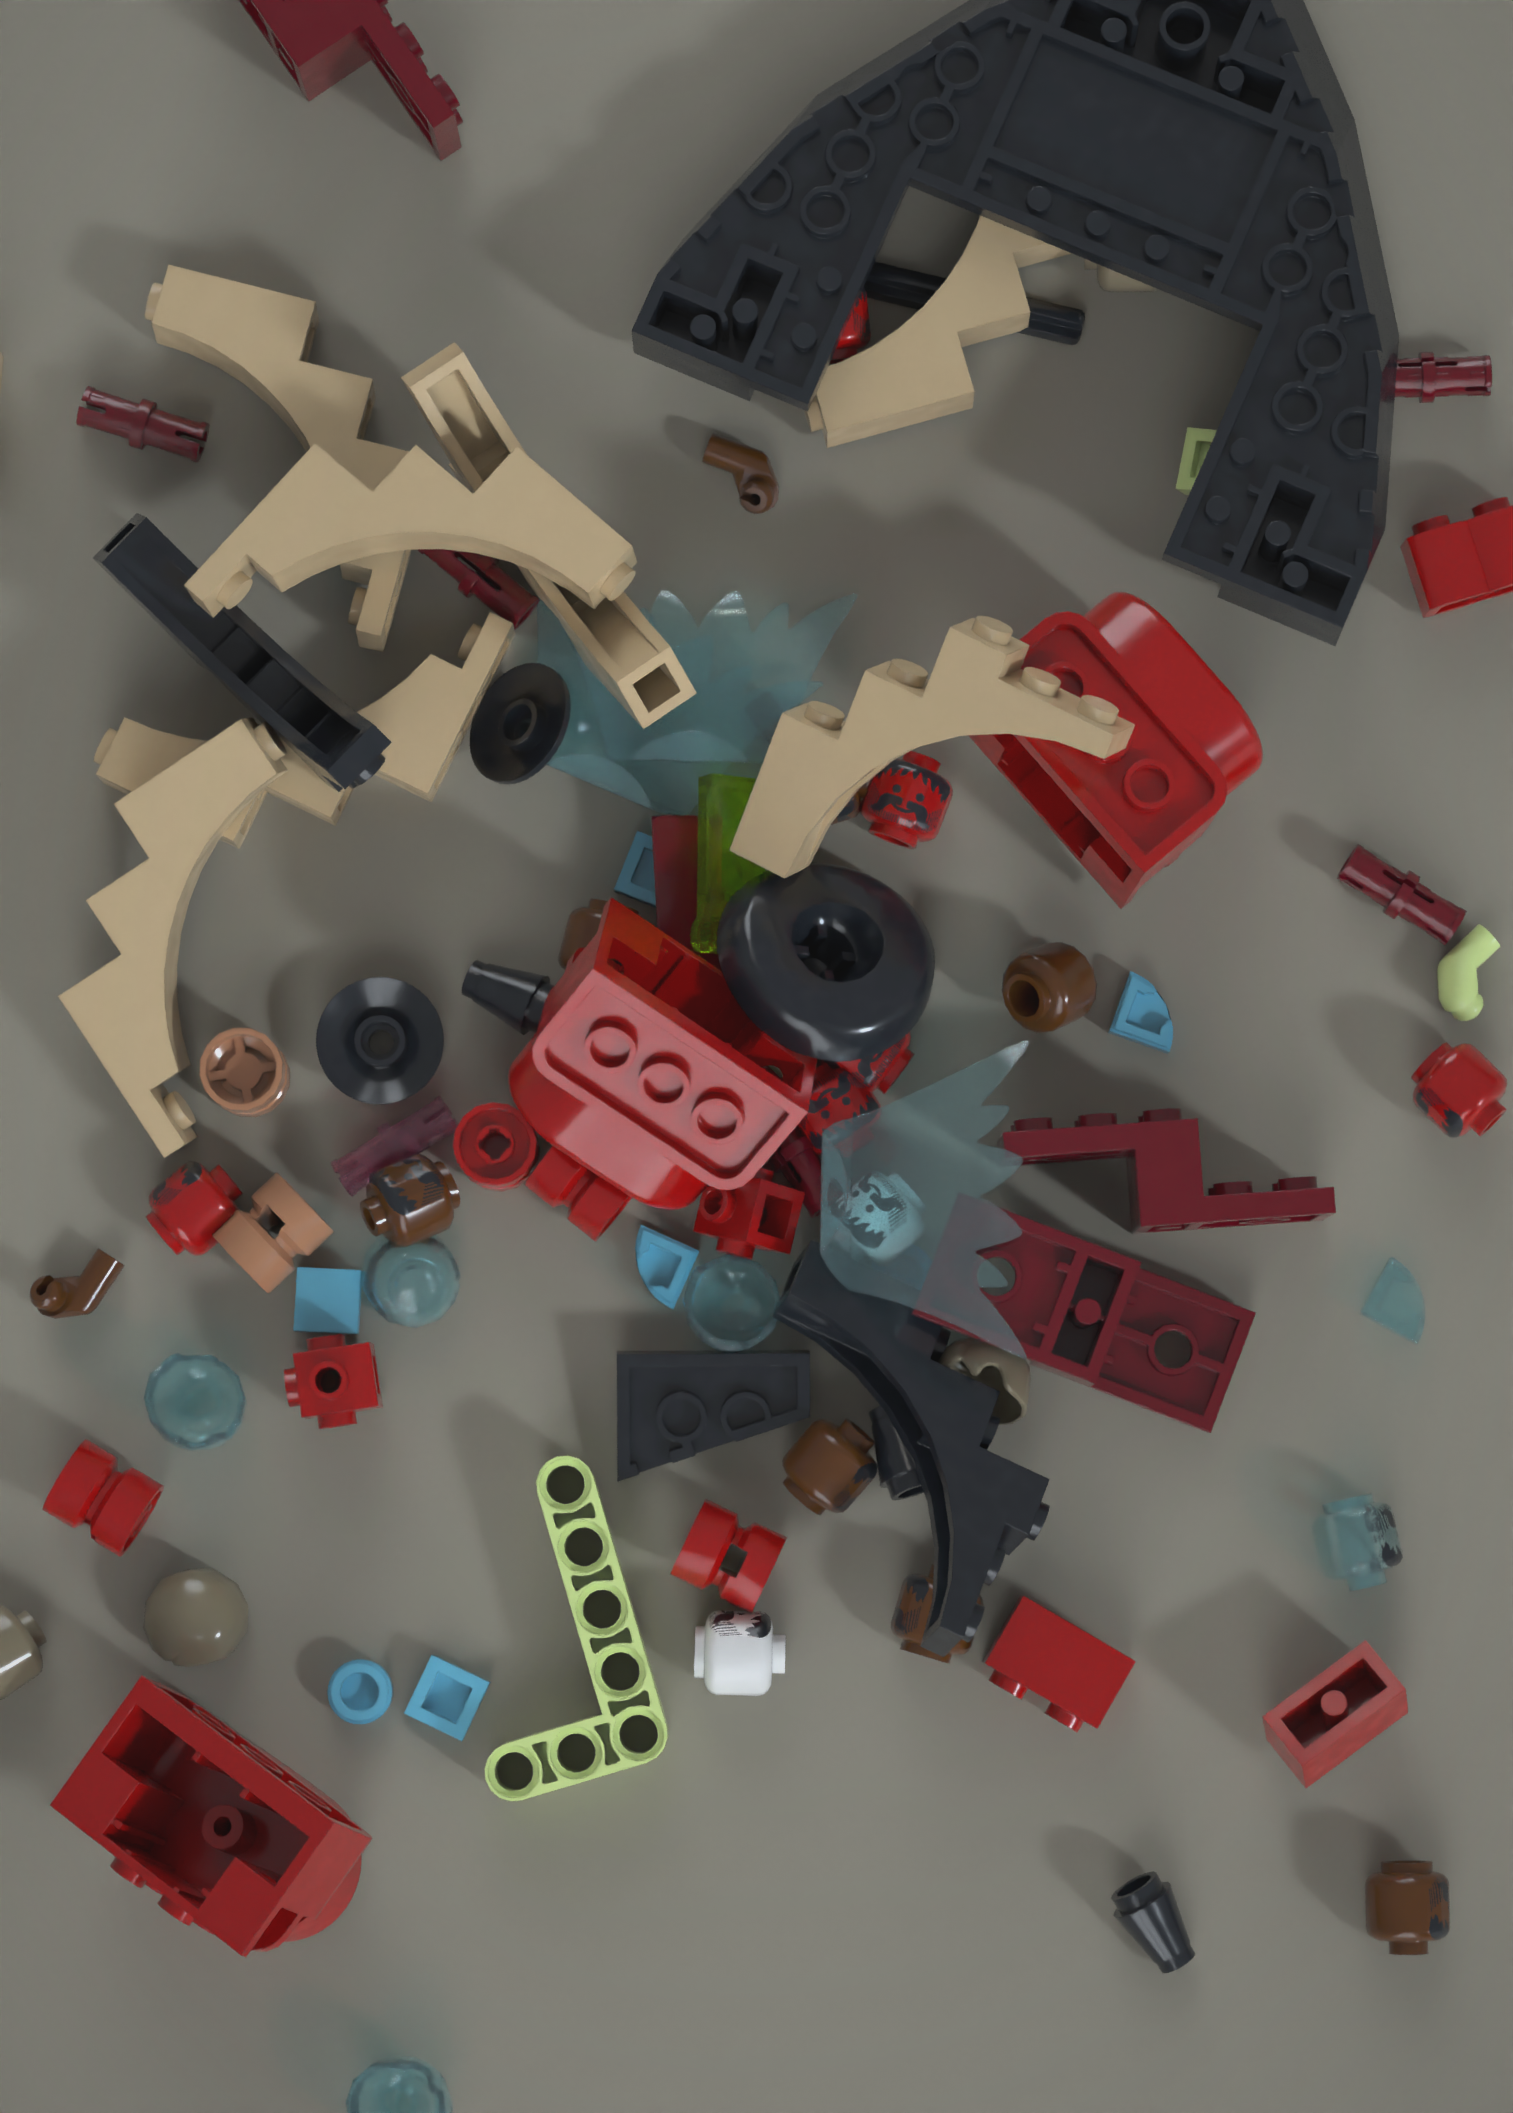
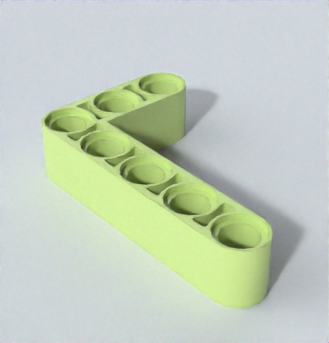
[484,1455,669,1801]

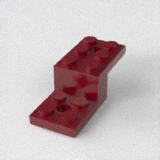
[239,0,463,161]
[997,1108,1336,1234]
[912,1192,1256,1433]

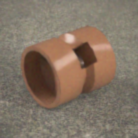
[199,1028,290,1117]
[212,1172,334,1294]

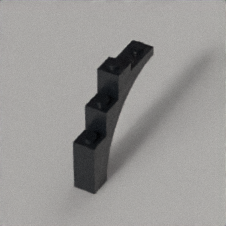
[93,513,392,792]
[772,1240,1050,1657]

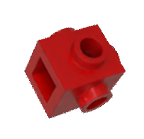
[693,1168,805,1260]
[284,1334,383,1429]

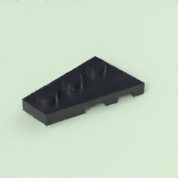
[617,1350,810,1482]

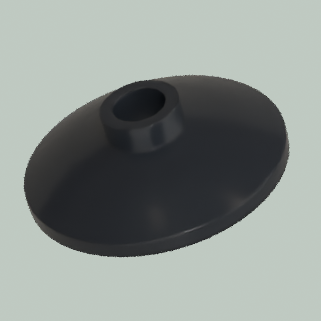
[470,663,571,785]
[316,977,444,1105]

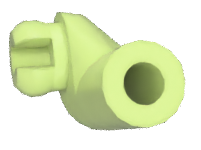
[1437,924,1500,1021]

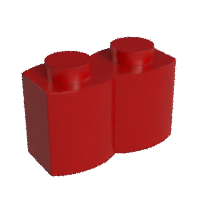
[1400,497,1513,618]

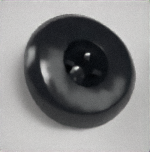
[716,862,935,1062]

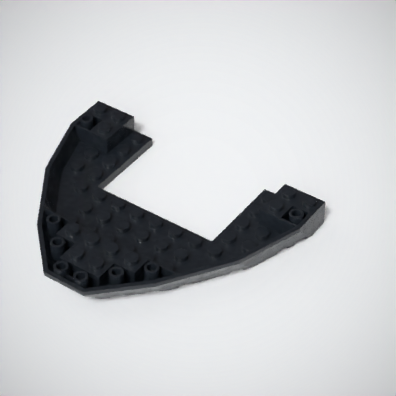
[632,0,1399,646]

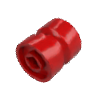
[453,1102,540,1192]
[525,1146,632,1242]
[42,1439,164,1557]
[670,1499,787,1613]

